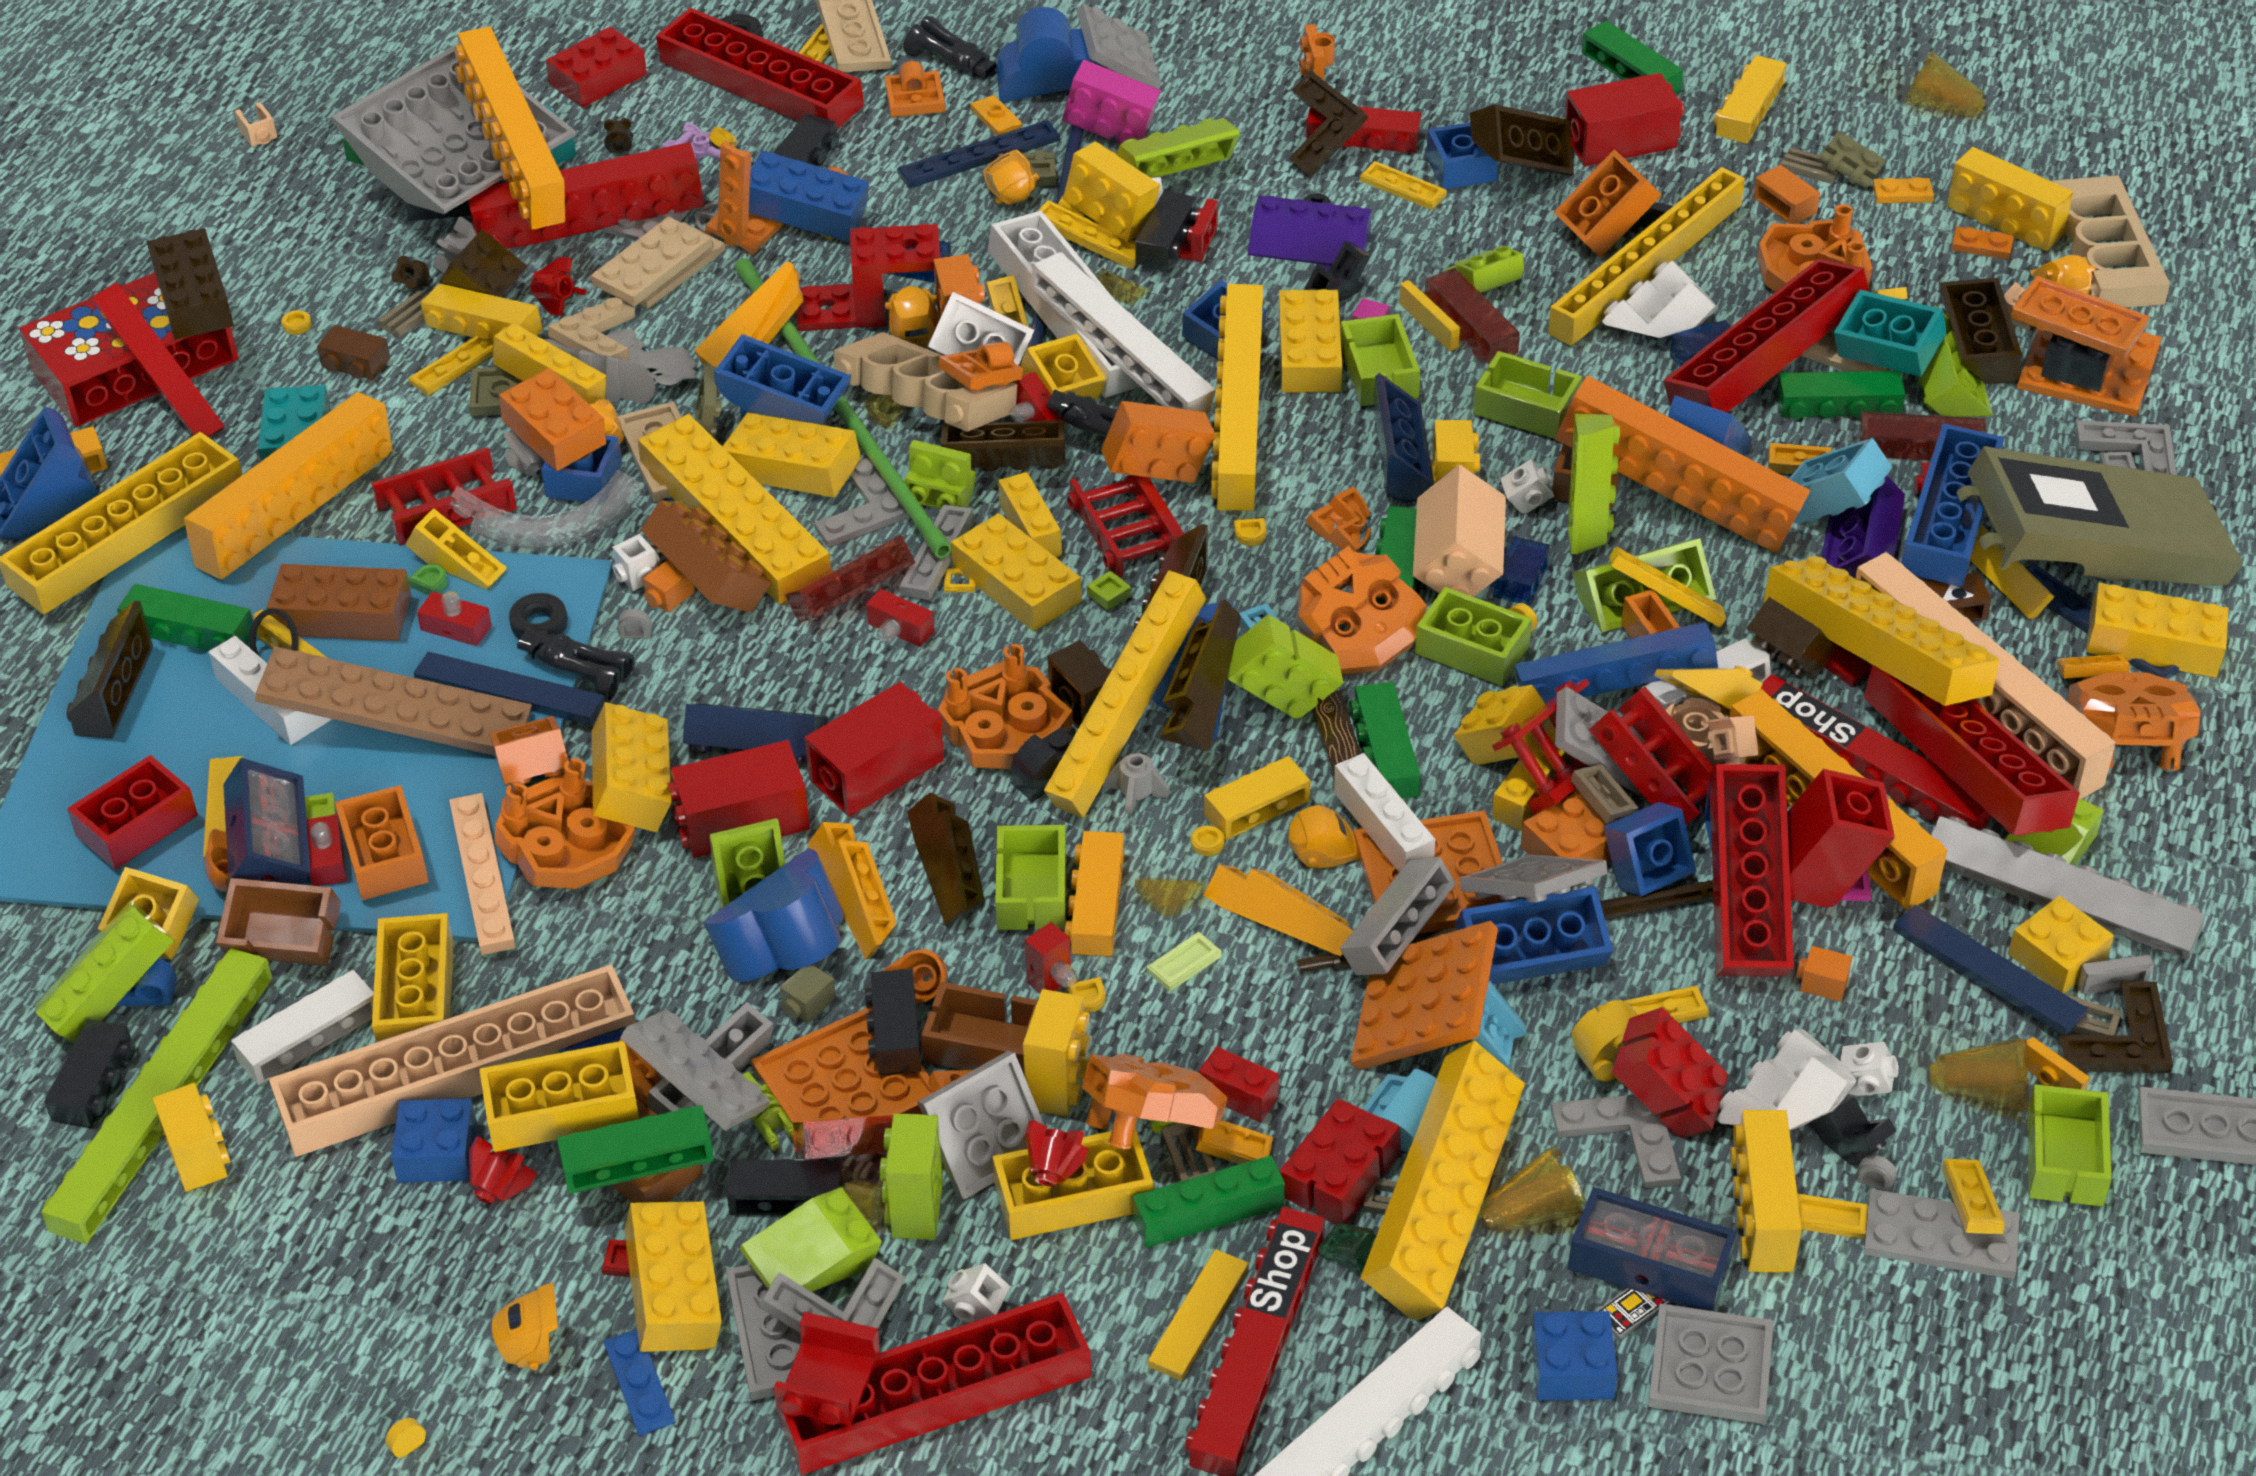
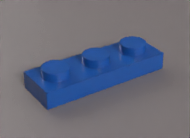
[603,1329,675,1436]

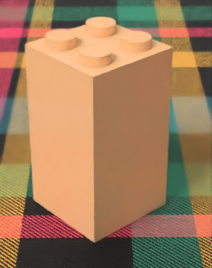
[1413,464,1506,597]

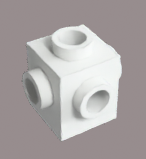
[1500,459,1554,513]
[612,534,661,591]
[1841,1042,1899,1096]
[942,1263,1010,1323]

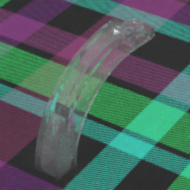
[450,469,644,549]

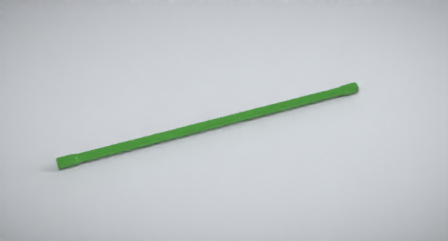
[735,258,952,558]

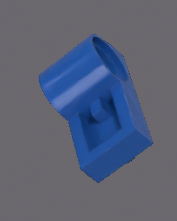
[116,958,177,1006]

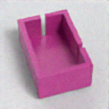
[1061,60,1161,144]

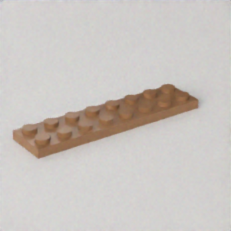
[255,646,532,756]

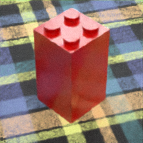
[1564,73,1684,167]
[805,681,944,817]
[667,740,810,858]
[1787,768,1895,907]

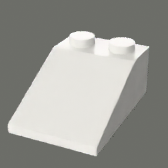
[927,292,1034,365]

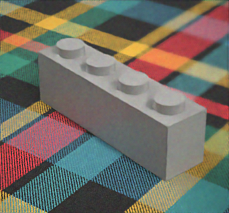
[1340,857,1456,975]
[647,1002,773,1115]

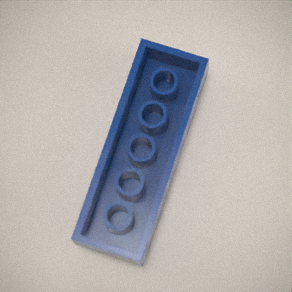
[1901,423,2005,587]

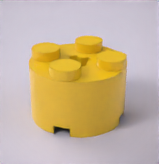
[1571,1000,1637,1083]

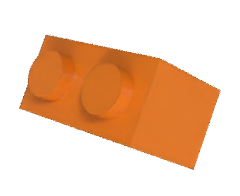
[1753,165,1820,224]
[1621,589,1681,638]

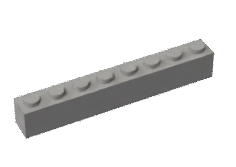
[1931,816,2205,960]

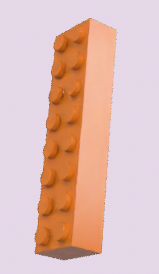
[1555,375,1811,553]

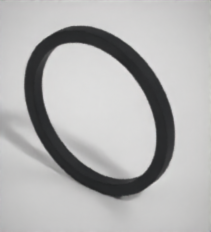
[249,609,299,656]

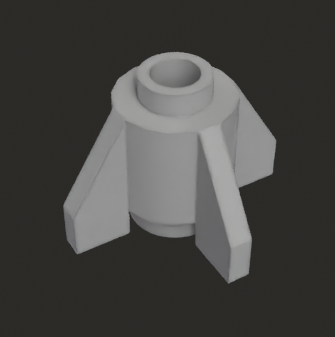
[432,216,477,272]
[504,432,545,478]
[1104,753,1170,815]

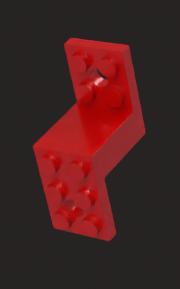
[797,224,940,331]

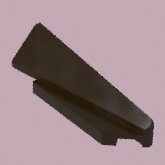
[1160,599,1241,751]
[907,792,984,924]

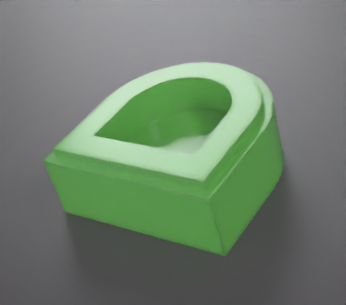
[408,564,448,595]

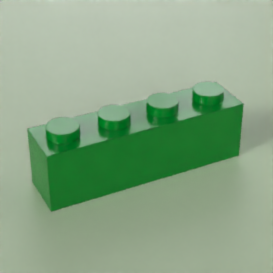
[1581,20,1684,93]
[1776,371,1905,419]
[1375,506,1417,605]
[117,584,253,651]
[1349,682,1421,798]
[557,1105,714,1194]
[1133,1155,1285,1248]

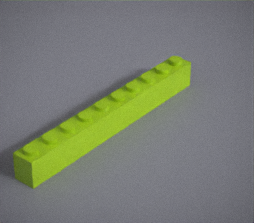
[41,948,273,1244]

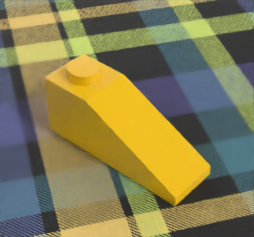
[405,508,507,590]
[1654,665,1763,717]

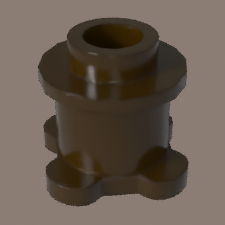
[604,118,633,153]
[391,256,430,289]

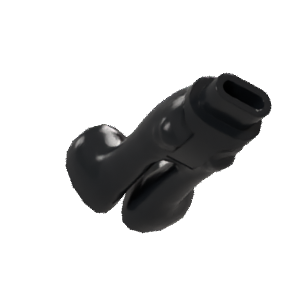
[903,16,996,79]
[1046,389,1117,437]
[517,629,635,703]

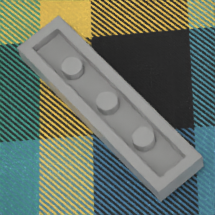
[899,505,974,600]

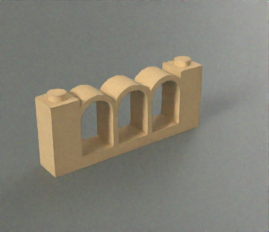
[2052,175,2170,307]
[834,332,1017,432]

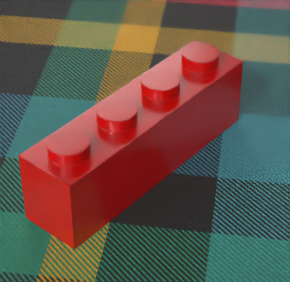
[1306,106,1422,153]

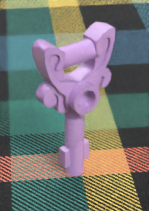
[662,122,720,160]

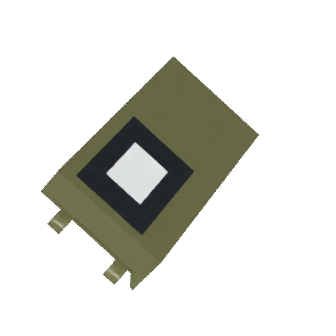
[1956,446,2243,586]

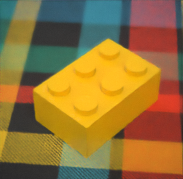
[1063,141,1160,243]
[1023,989,1090,1117]

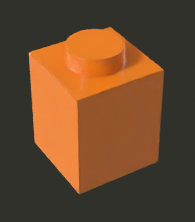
[643,559,695,612]
[1796,946,1853,1002]

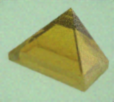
[1095,268,1149,306]
[863,393,907,430]
[1135,877,1205,917]
[844,1179,886,1232]

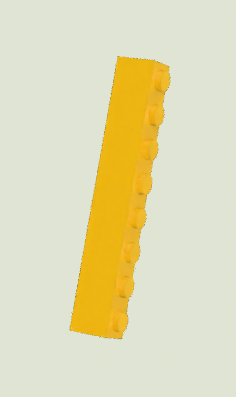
[1044,570,1206,819]

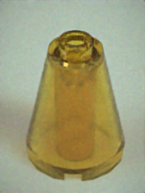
[1905,51,1987,118]
[1930,1038,2029,1110]
[1480,1145,1586,1233]

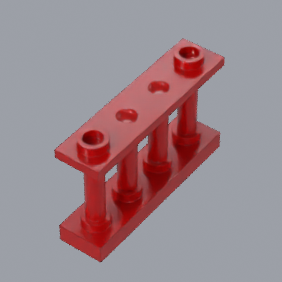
[371,447,517,546]
[1067,475,1184,578]
[1492,679,1590,814]
[1588,686,1714,825]

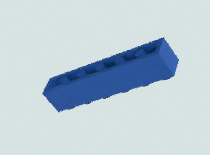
[1515,622,1718,704]

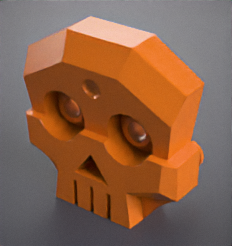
[1757,204,1873,292]
[1295,546,1427,675]
[938,644,1073,770]
[2067,672,2201,771]
[495,758,635,889]
[1082,1054,1228,1149]

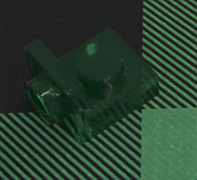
[1318,1223,1376,1277]

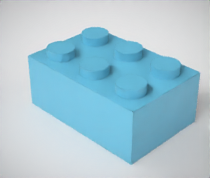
[1789,438,1892,524]

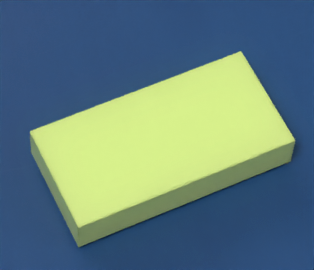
[1147,932,1222,992]

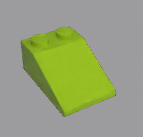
[2005,798,2104,866]
[710,818,786,909]
[740,1187,882,1292]

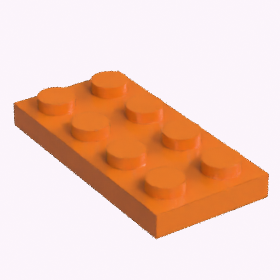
[2010,276,2150,359]

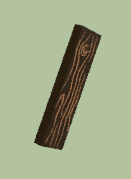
[1311,690,1361,781]

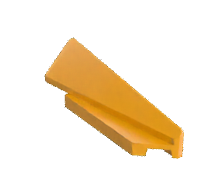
[695,261,803,368]
[807,822,897,959]
[1204,864,1354,956]

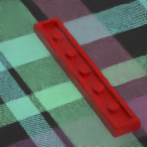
[91,282,225,438]

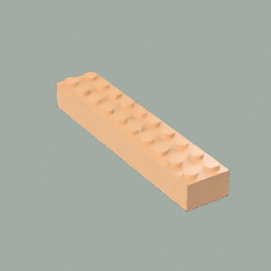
[1856,552,2116,799]
[269,964,636,1157]

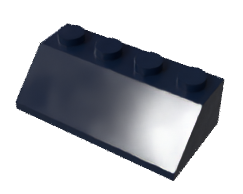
[1374,373,1434,503]
[682,703,828,762]

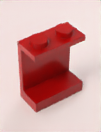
[774,1312,880,1426]

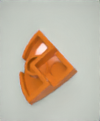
[1305,486,1371,552]

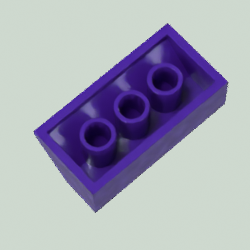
[1248,195,1372,266]
[1821,475,1905,579]

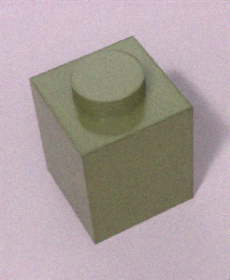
[780,964,836,1024]

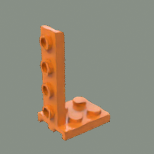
[705,141,784,255]

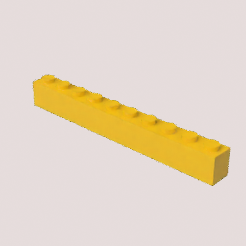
[1548,167,1745,346]

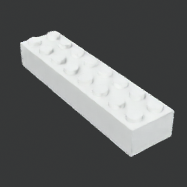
[988,211,1141,398]

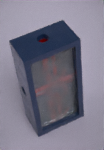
[223,758,311,885]
[1567,1187,1737,1311]

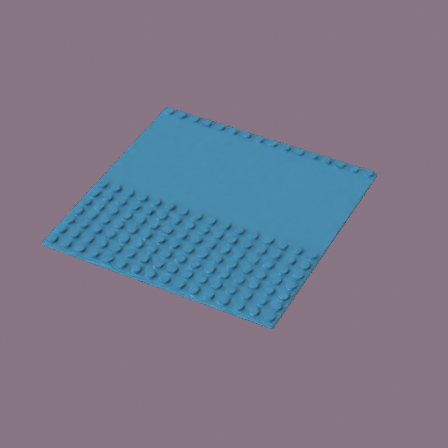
[0,527,612,942]

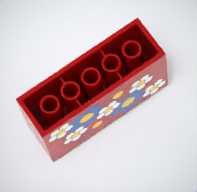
[18,272,239,428]

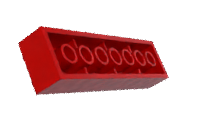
[656,7,864,129]
[468,142,705,249]
[1663,258,1869,413]
[1864,664,2080,836]
[773,1292,1091,1475]

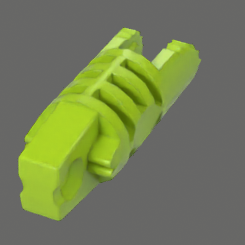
[742,1071,798,1151]

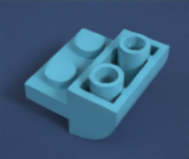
[1472,980,1526,1067]
[1363,1069,1436,1152]

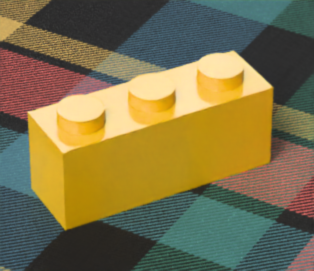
[998,472,1062,557]
[1204,756,1311,840]

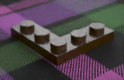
[1288,70,1368,178]
[2058,981,2173,1073]

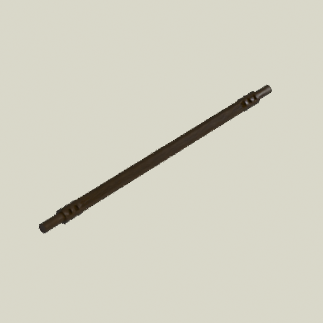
[1296,880,1714,973]

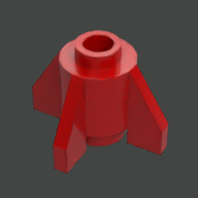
[530,257,586,316]
[1025,1120,1089,1187]
[469,1136,537,1205]

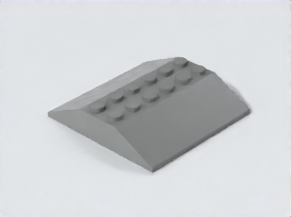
[331,44,576,214]

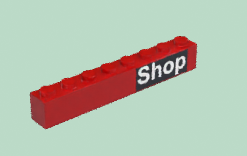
[1761,674,1993,831]
[1185,1207,1325,1476]

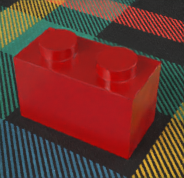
[1199,1046,1279,1123]

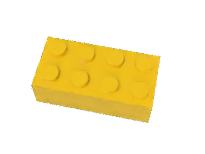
[1947,147,2074,251]
[1279,289,1342,392]
[722,412,861,497]
[951,513,1082,632]
[2086,583,2229,678]
[592,702,671,832]
[372,913,454,1043]
[479,1041,639,1152]
[1729,1110,1802,1272]
[992,1127,1154,1240]
[624,1202,722,1352]

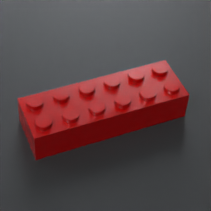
[1709,764,1794,977]

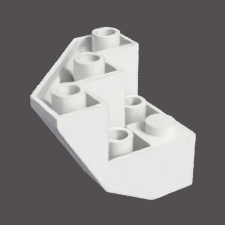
[1602,261,1718,339]
[1716,1029,1856,1130]

